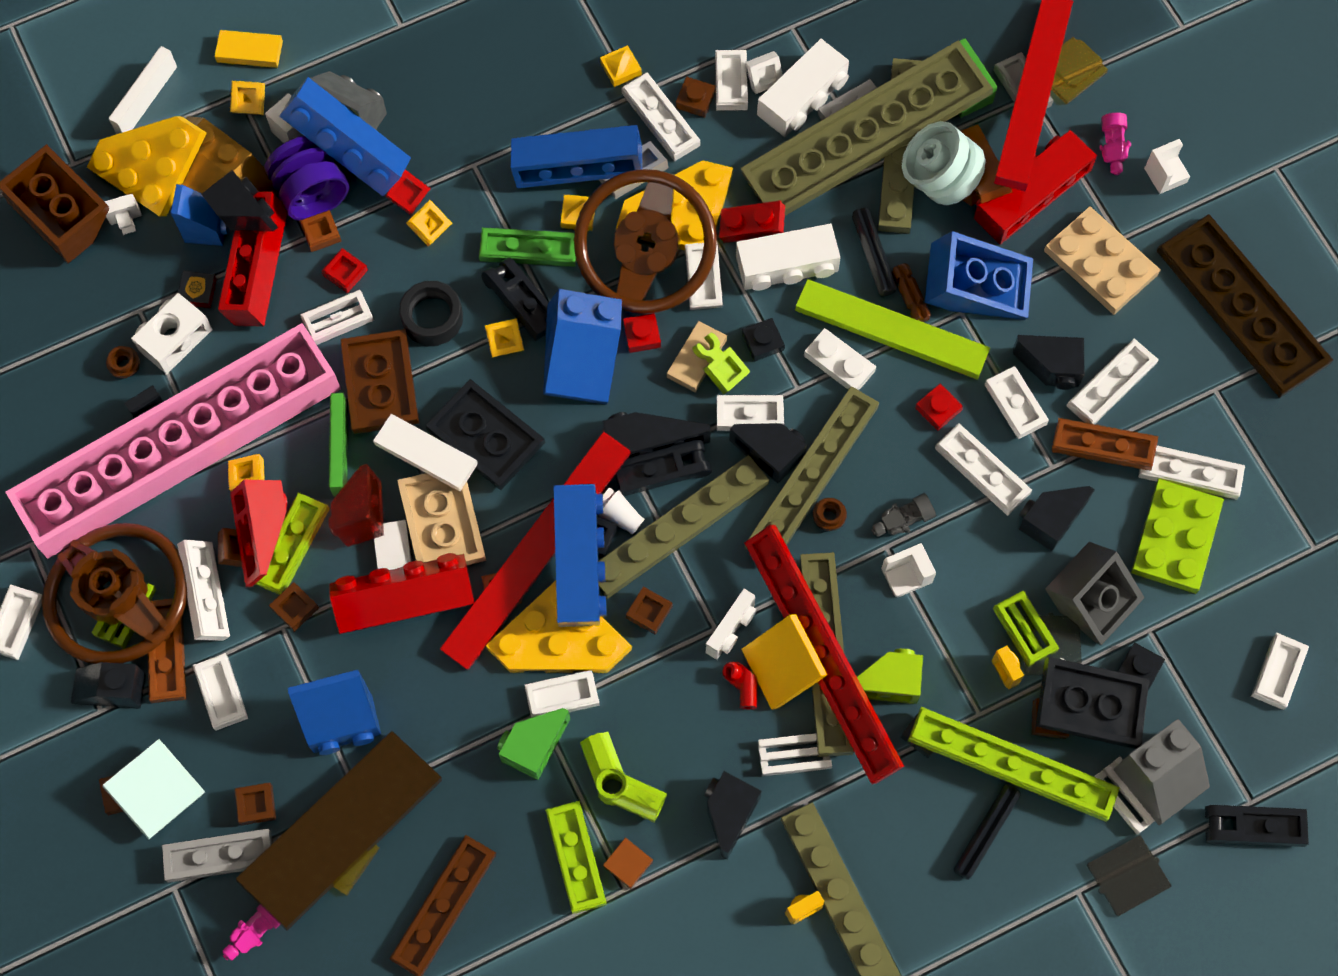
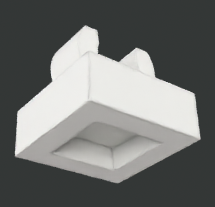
[746,51,783,94]
[105,194,142,235]

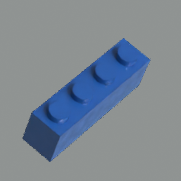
[279,77,411,196]
[511,125,642,188]
[554,484,607,627]

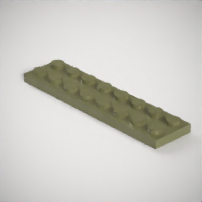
[741,40,993,216]

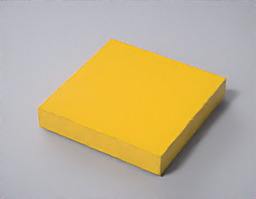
[741,614,827,710]

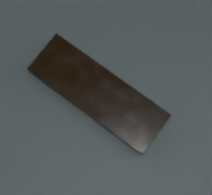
[1157,214,1333,398]
[236,731,442,931]

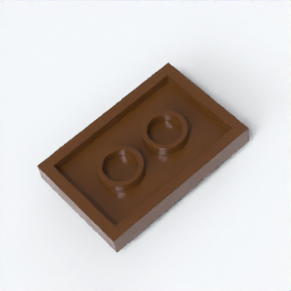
[340,329,419,434]

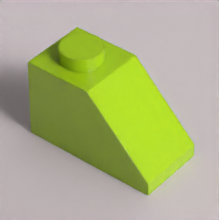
[857,648,923,704]

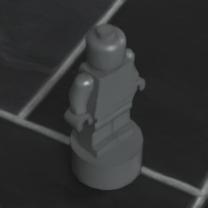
[871,492,936,537]

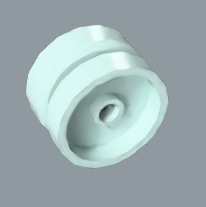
[902,121,986,205]

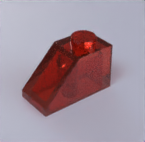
[328,464,384,547]

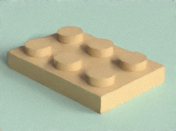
[1044,206,1161,315]
[397,473,487,565]

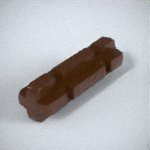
[892,263,931,322]

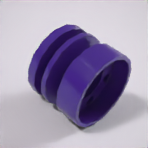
[264,136,349,220]

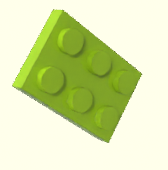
[1131,479,1224,594]

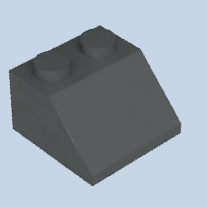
[310,71,387,130]
[1045,542,1145,645]
[1113,719,1210,826]

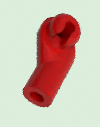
[722,662,757,710]

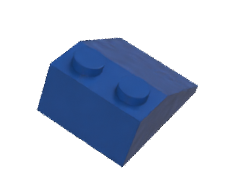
[925,231,1033,320]
[543,289,622,405]
[288,670,381,755]

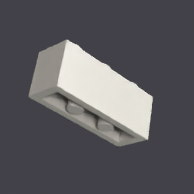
[757,39,849,137]
[736,223,840,291]

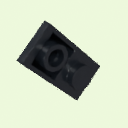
[202,170,278,231]

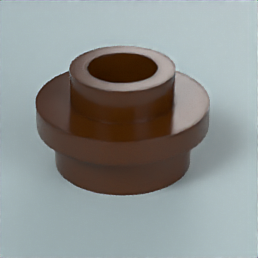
[106,346,140,378]
[813,498,847,531]

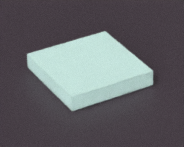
[102,739,205,840]

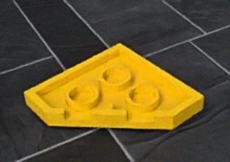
[87,116,207,216]
[616,160,733,250]
[486,580,632,673]

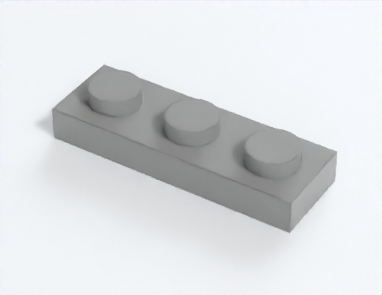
[162,829,272,883]

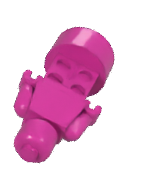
[1099,113,1131,175]
[222,905,280,961]

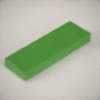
[479,227,576,267]
[329,393,348,499]

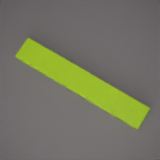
[795,279,991,380]
[908,707,1120,822]

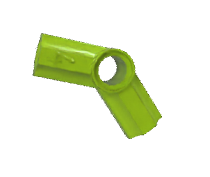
[580,732,667,823]

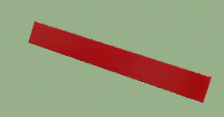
[994,0,1073,191]
[440,432,631,670]
[744,525,905,784]

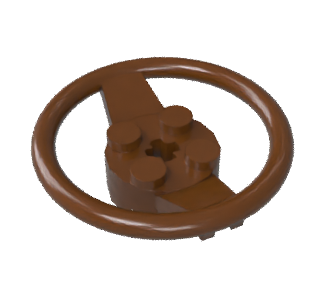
[574,169,717,314]
[42,523,187,664]

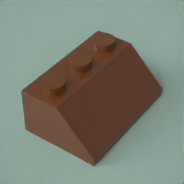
[0,144,110,263]

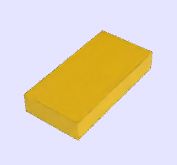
[215,30,283,68]

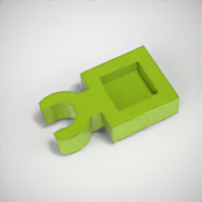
[692,332,750,394]

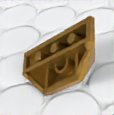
[182,116,278,195]

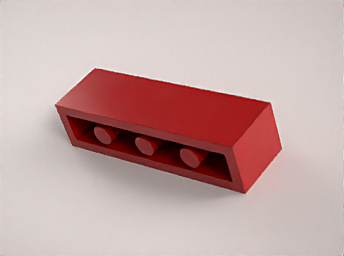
[974,130,1097,245]
[218,192,287,327]
[330,553,475,634]

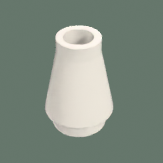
[598,488,645,535]

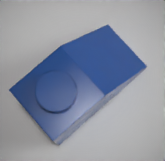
[171,184,230,246]

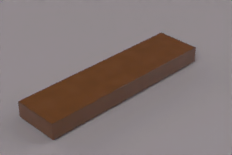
[389,835,497,976]

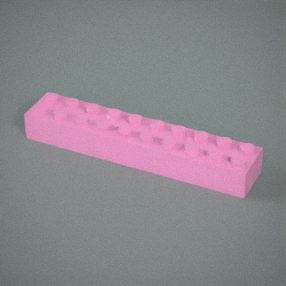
[6,323,341,559]

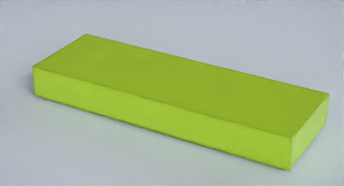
[256,492,330,595]
[545,801,607,914]

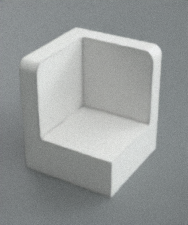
[1144,139,1190,194]
[881,543,936,598]

